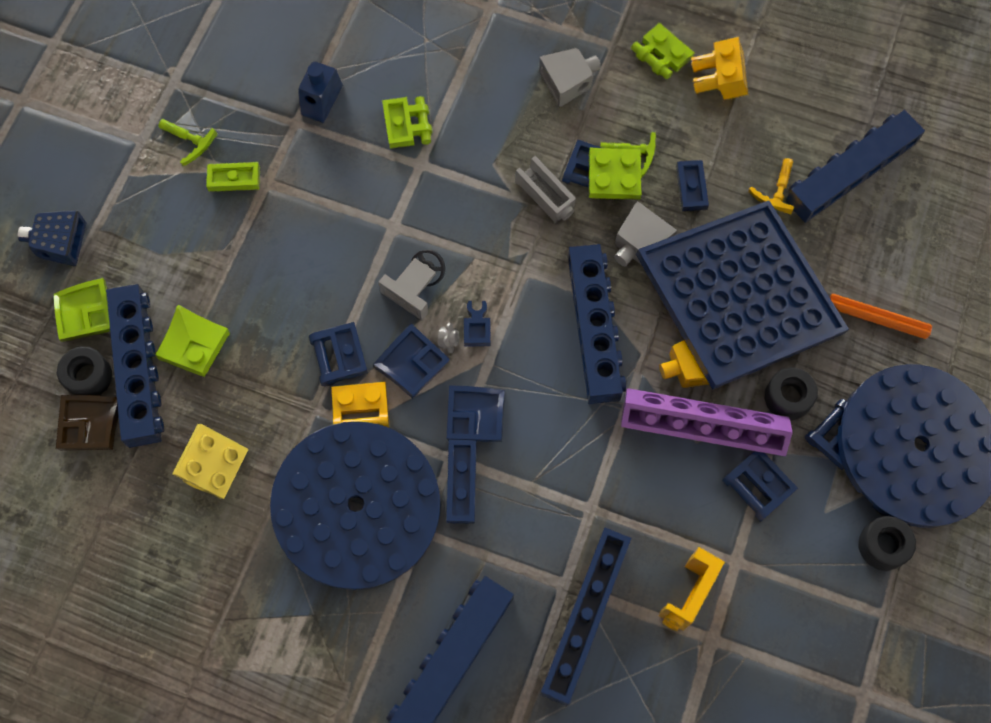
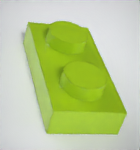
[206,162,260,192]

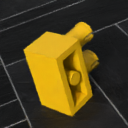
[691,37,748,100]

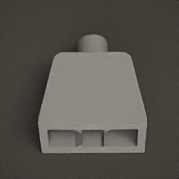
[539,48,601,107]
[614,201,677,266]

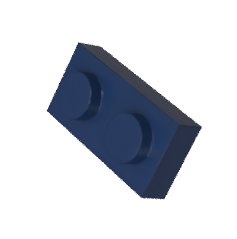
[676,160,709,212]

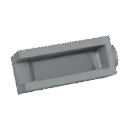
[514,156,576,224]

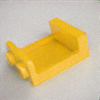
[658,547,725,631]

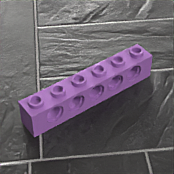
[621,388,793,456]

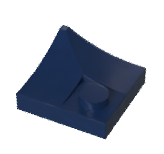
[373,323,450,399]
[446,385,505,442]

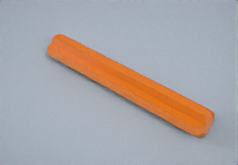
[830,294,932,339]

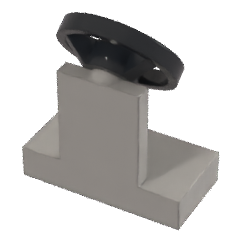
[379,250,446,321]

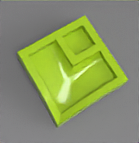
[54,278,110,342]
[155,305,230,377]

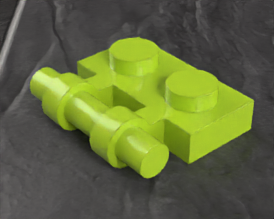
[631,23,695,80]
[382,97,433,149]

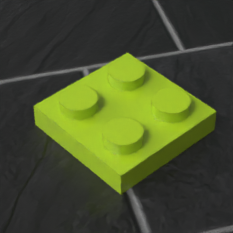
[589,148,641,200]

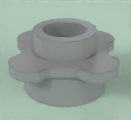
[438,322,459,353]

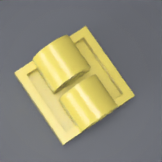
[172,424,248,499]

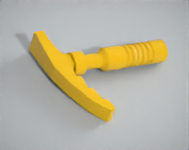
[748,158,794,214]

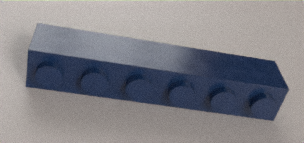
[785,110,925,223]
[540,527,631,706]
[386,576,514,723]

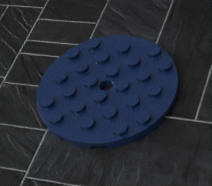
[838,364,991,528]
[270,421,440,590]

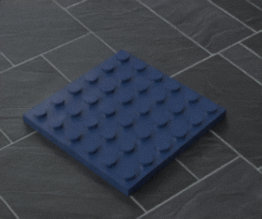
[636,200,849,390]

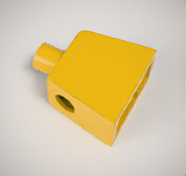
[659,340,709,388]

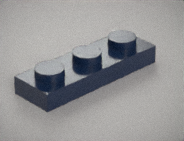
[446,440,476,524]

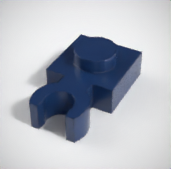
[464,301,491,347]

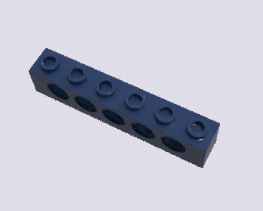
[568,244,626,404]
[106,284,164,448]

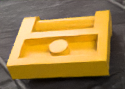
[332,382,389,428]

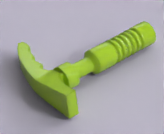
[158,119,218,166]
[600,132,656,178]

